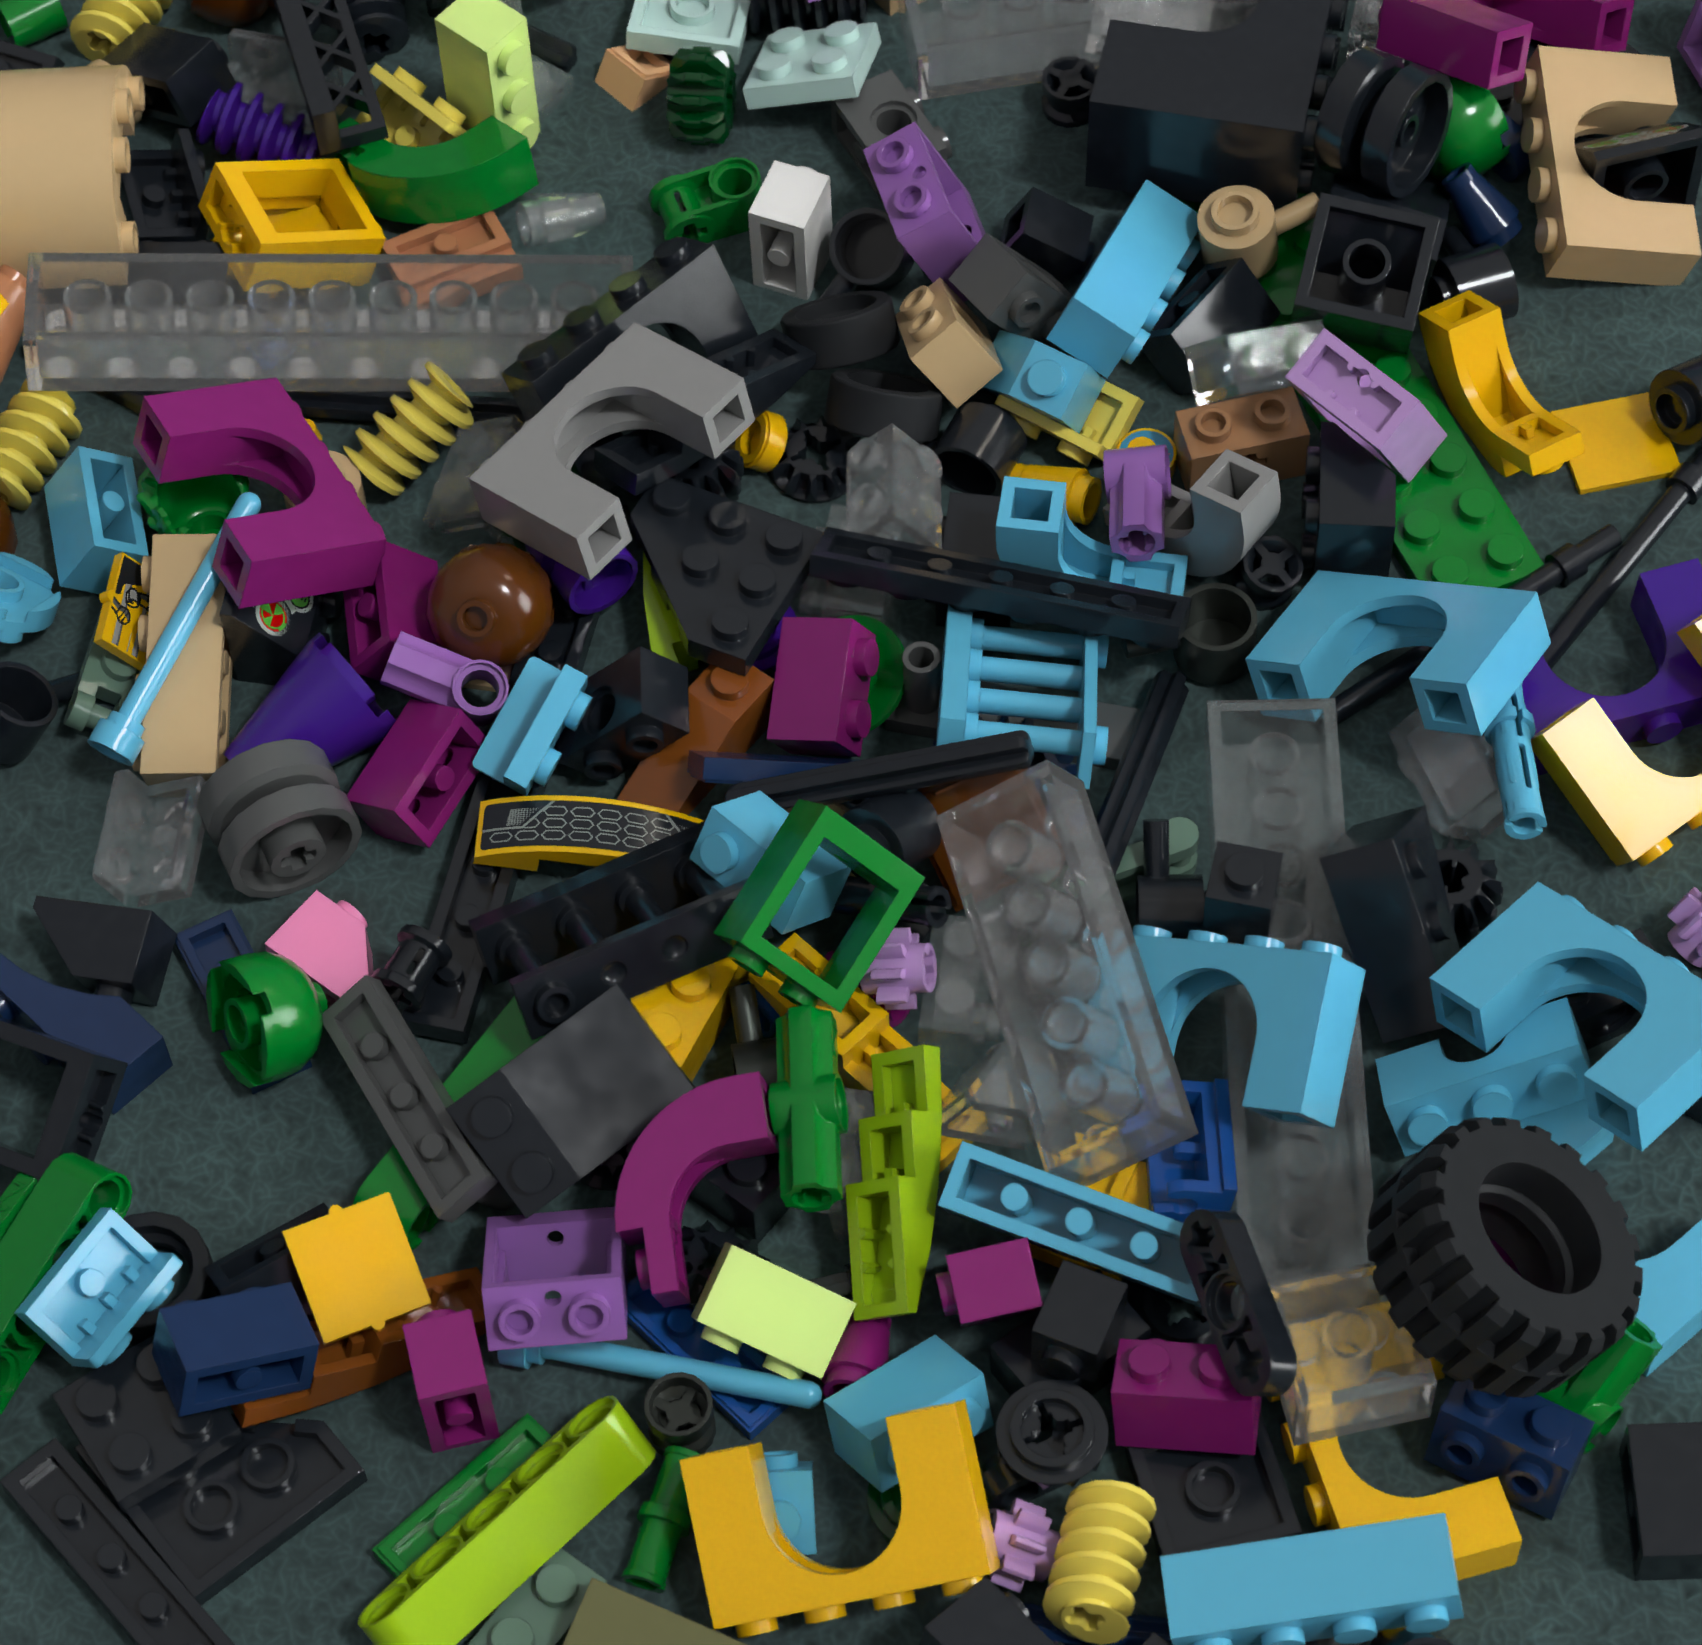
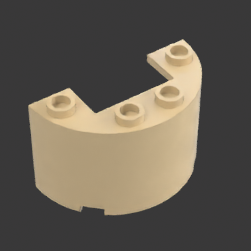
[0,65,145,285]

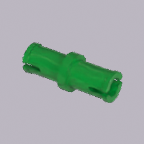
[621,1446,699,1593]

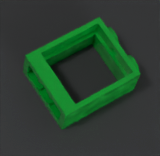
[714,799,925,1013]

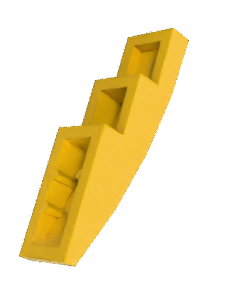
[748,933,985,1173]

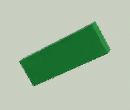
[372,1413,552,1579]

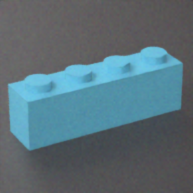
[1046,179,1201,378]
[938,1141,1201,1307]
[1160,1513,1464,1645]

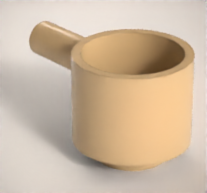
[1197,185,1319,279]

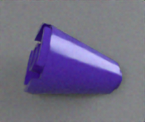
[223,632,396,767]

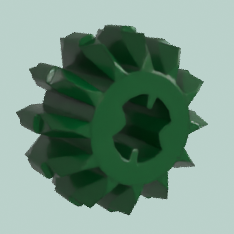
[665,46,737,146]

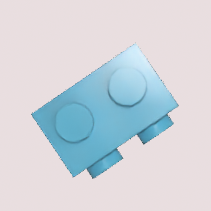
[472,657,593,796]
[14,1207,183,1368]

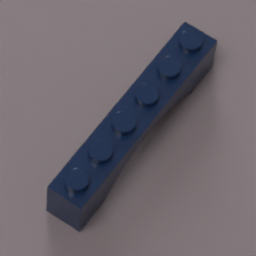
[0,953,173,1115]

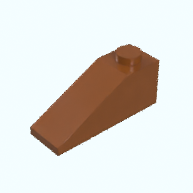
[616,664,774,815]

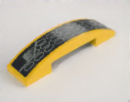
[473,795,704,871]

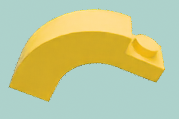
[1418,290,1585,478]

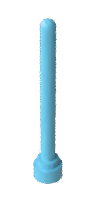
[87,492,261,766]
[497,1342,822,1409]

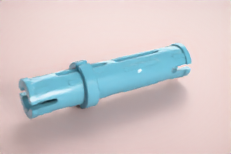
[1484,682,1547,840]

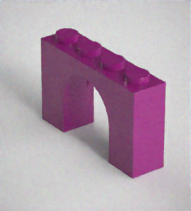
[1376,0,1635,89]
[133,377,387,609]

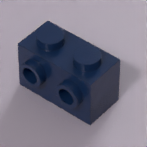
[152,1282,319,1417]
[1424,1379,1595,1520]

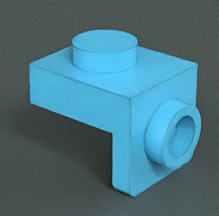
[764,1450,817,1555]

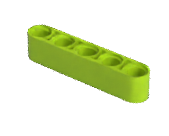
[358,1396,656,1645]

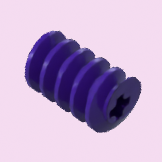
[196,81,322,161]

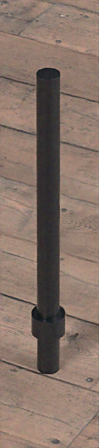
[1543,448,1702,670]
[1314,524,1622,731]

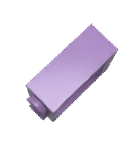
[1285,328,1448,483]

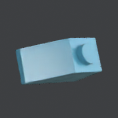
[981,330,1106,433]

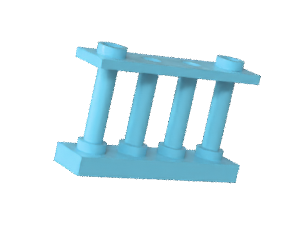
[936,604,1109,789]

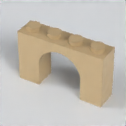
[1514,45,1702,286]

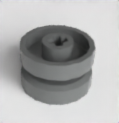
[196,739,362,898]

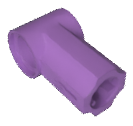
[1103,444,1171,562]
[380,631,509,727]

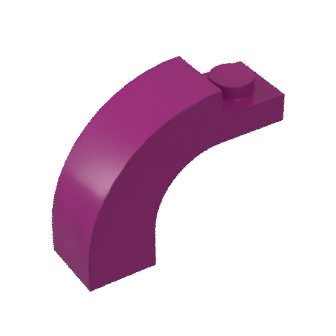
[615,1071,779,1308]

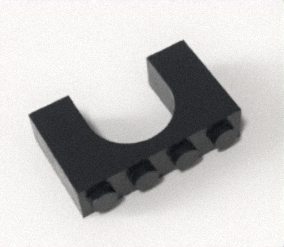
[501,236,758,491]

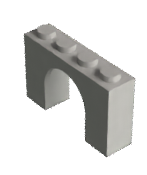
[468,322,755,580]

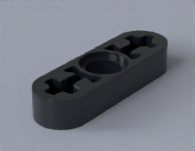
[1179,1209,1297,1397]

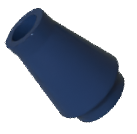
[1441,162,1522,247]

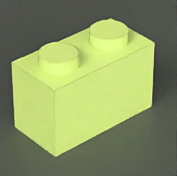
[691,1242,857,1379]

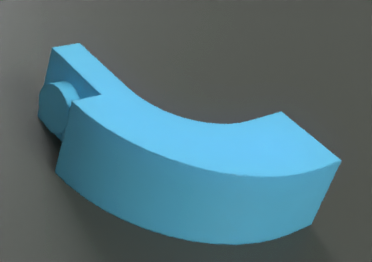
[996,476,1188,596]

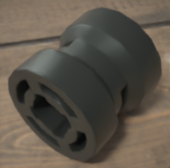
[644,1372,716,1457]

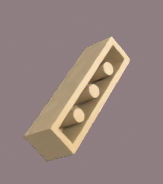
[132,534,233,791]

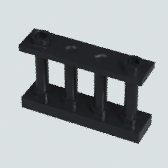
[468,821,775,1040]

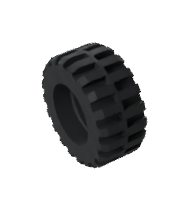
[1367,1117,1643,1398]

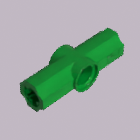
[768,1005,849,1213]

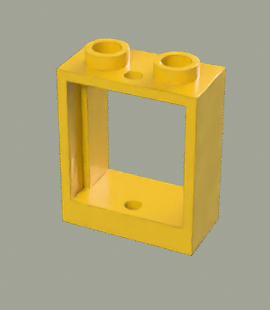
[198,158,386,288]

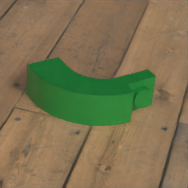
[335,115,539,224]

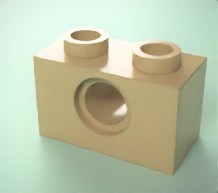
[895,277,1003,408]

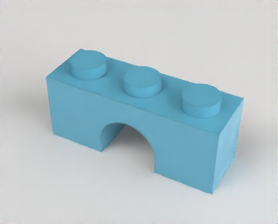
[1375,997,1591,1157]

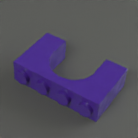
[1522,558,1702,775]

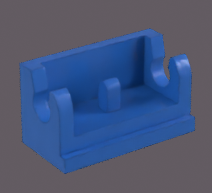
[1142,1078,1238,1223]

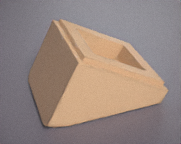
[595,45,671,112]

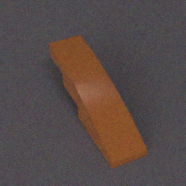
[231,1267,486,1428]

